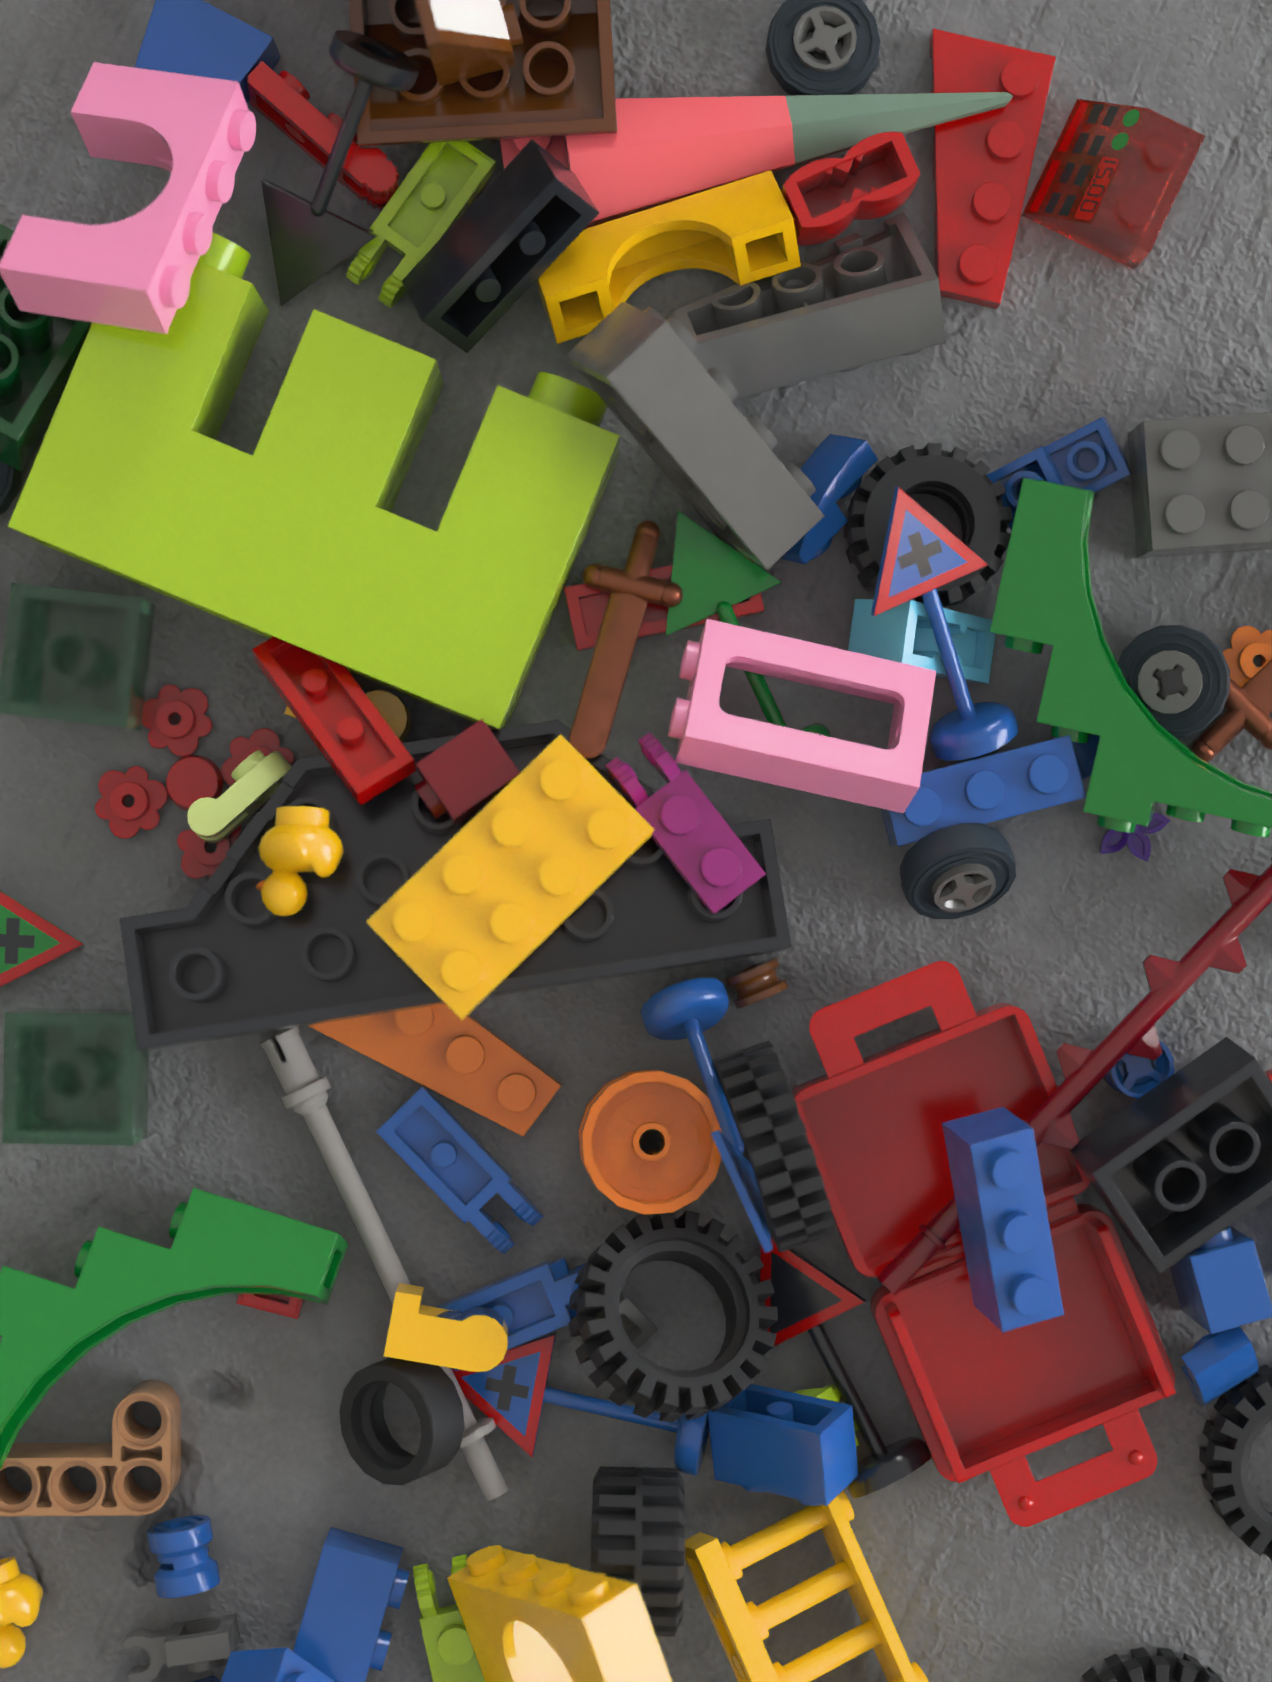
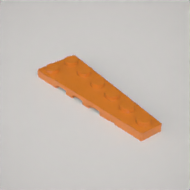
[308,1004,562,1136]

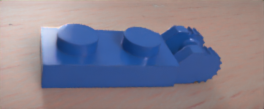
[376,1085,543,1254]

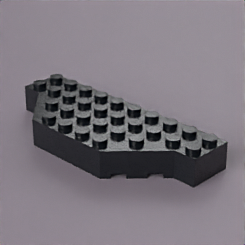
[119,720,792,1050]

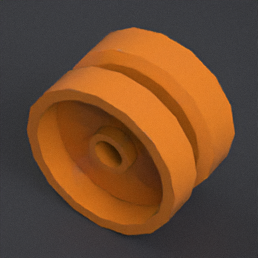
[578,1069,722,1215]

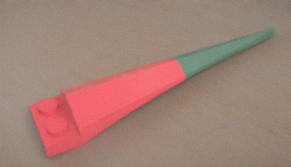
[499,92,1014,229]

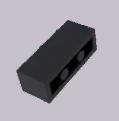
[402,139,599,353]

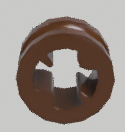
[725,957,789,1009]

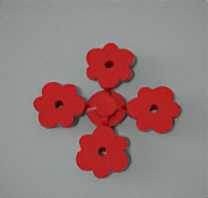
[95,684,295,879]

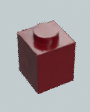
[413,719,520,825]

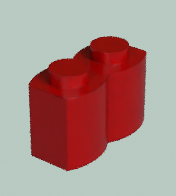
[781,132,920,246]

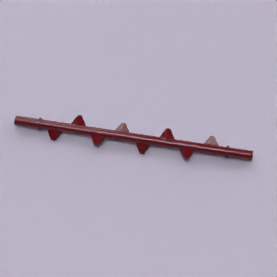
[877,857,1272,1296]

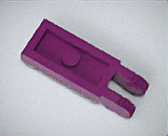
[605,732,766,915]

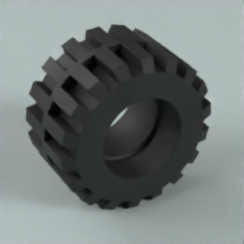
[844,443,1013,608]
[591,1466,685,1637]

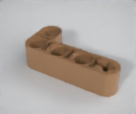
[0,1379,181,1516]

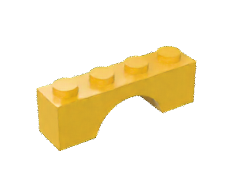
[536,170,801,344]

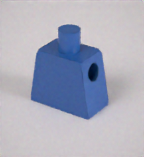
[134,0,281,104]

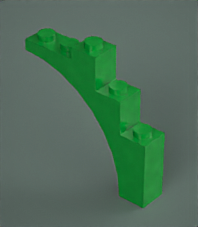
[990,478,1272,837]
[0,1188,349,1470]

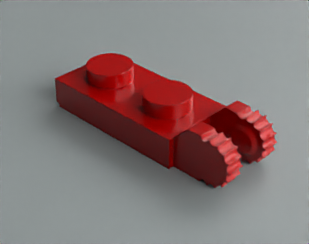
[247,61,399,210]

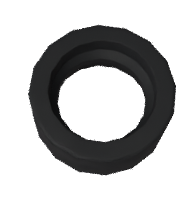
[339,1357,465,1485]

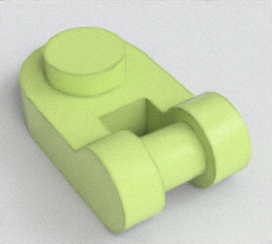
[187,750,292,843]

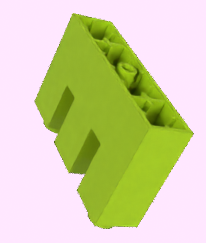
[8,232,620,731]

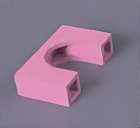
[0,62,256,334]

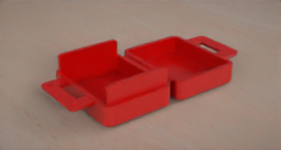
[792,961,1176,1527]

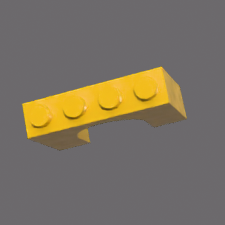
[447,1545,672,1682]

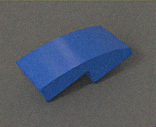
[987,417,1133,531]
[781,434,878,565]
[1181,1326,1259,1406]

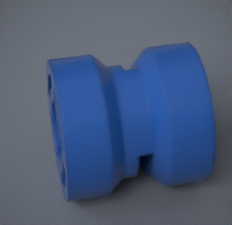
[1104,1040,1175,1099]
[146,1515,221,1598]

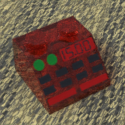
[1021,99,1205,270]

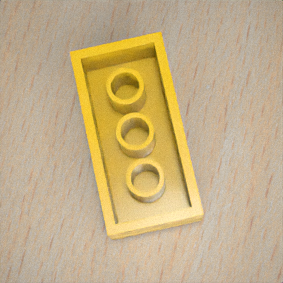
[366,734,654,1021]

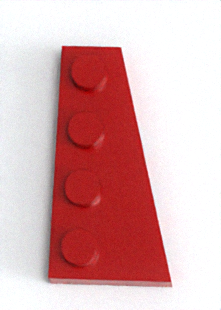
[930,28,1056,309]

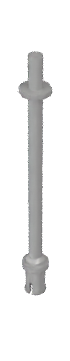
[260,1027,509,1501]

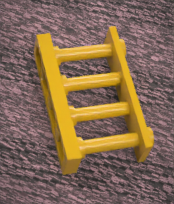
[685,1491,929,1682]

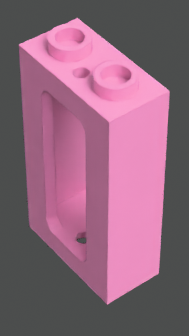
[668,619,936,813]

